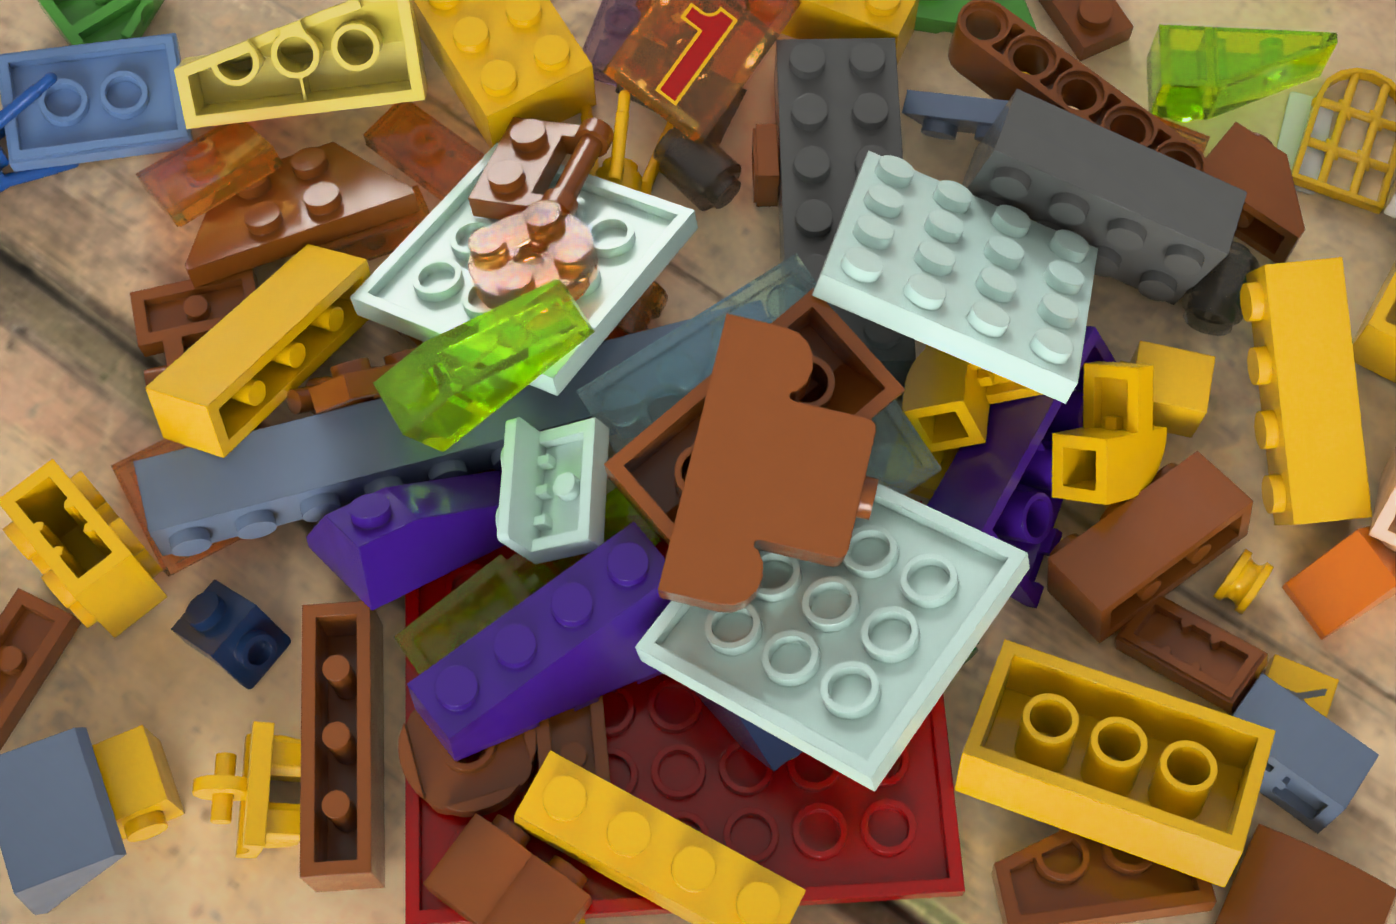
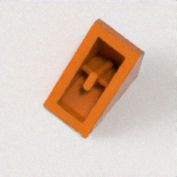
[1282,526,1396,640]

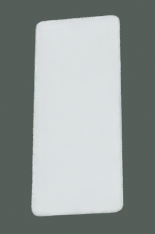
[1277,91,1334,195]

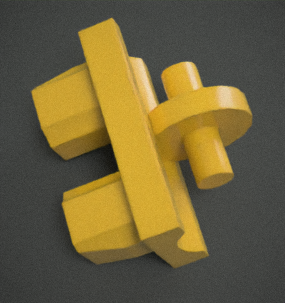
[192,721,301,858]

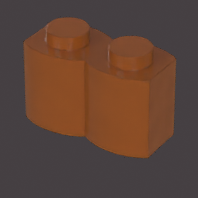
[423,813,592,924]

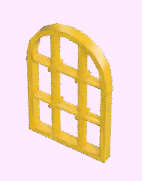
[1291,68,1396,214]

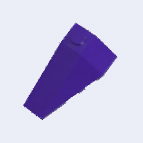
[306,470,504,611]

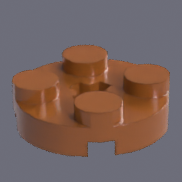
[398,709,538,817]

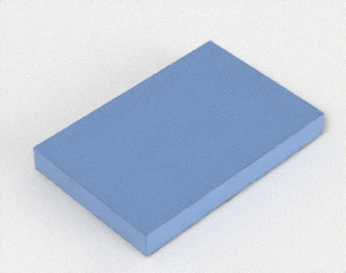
[0,33,194,172]

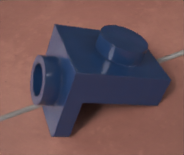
[171,579,291,689]

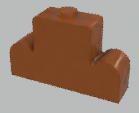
[658,313,879,613]

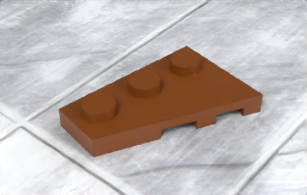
[991,829,1217,924]

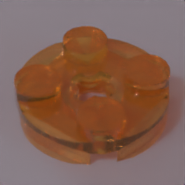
[468,200,598,317]

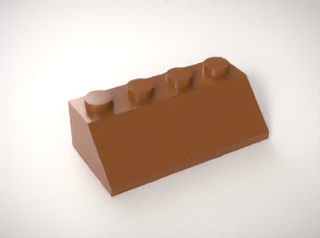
[604,288,905,545]

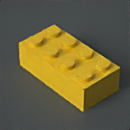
[412,0,597,149]
[955,639,1276,888]

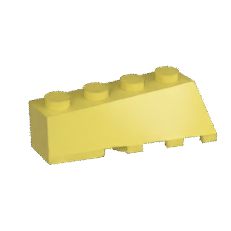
[174,0,428,129]

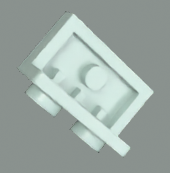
[496,417,610,564]

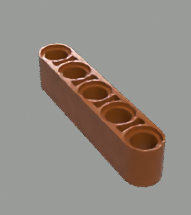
[948,0,1207,173]

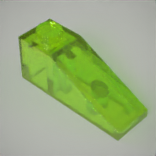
[1147,24,1338,122]
[373,279,595,452]

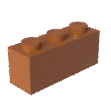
[1047,451,1253,644]

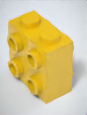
[0,459,168,638]

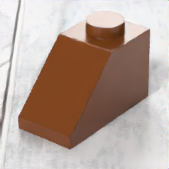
[1205,122,1305,264]

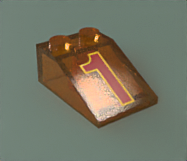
[602,0,801,146]

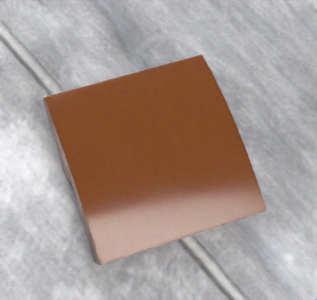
[1215,824,1396,924]

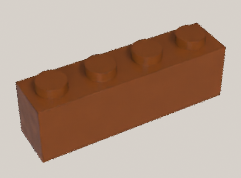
[300,601,385,892]

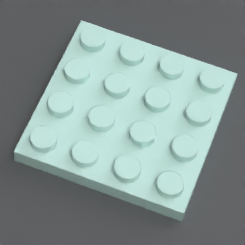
[350,143,698,396]
[812,150,1098,404]
[635,483,1030,792]

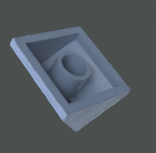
[0,727,127,915]

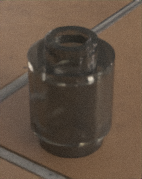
[653,123,741,211]
[1182,241,1260,336]

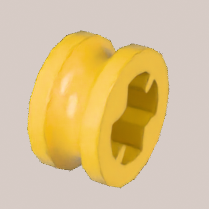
[1213,549,1274,615]

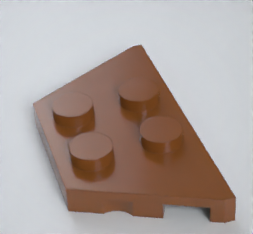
[185,142,420,288]

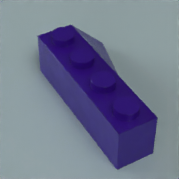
[927,326,1116,608]
[407,522,671,762]

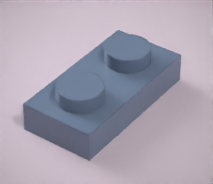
[902,90,1008,142]

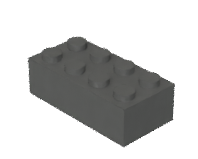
[962,89,1247,305]

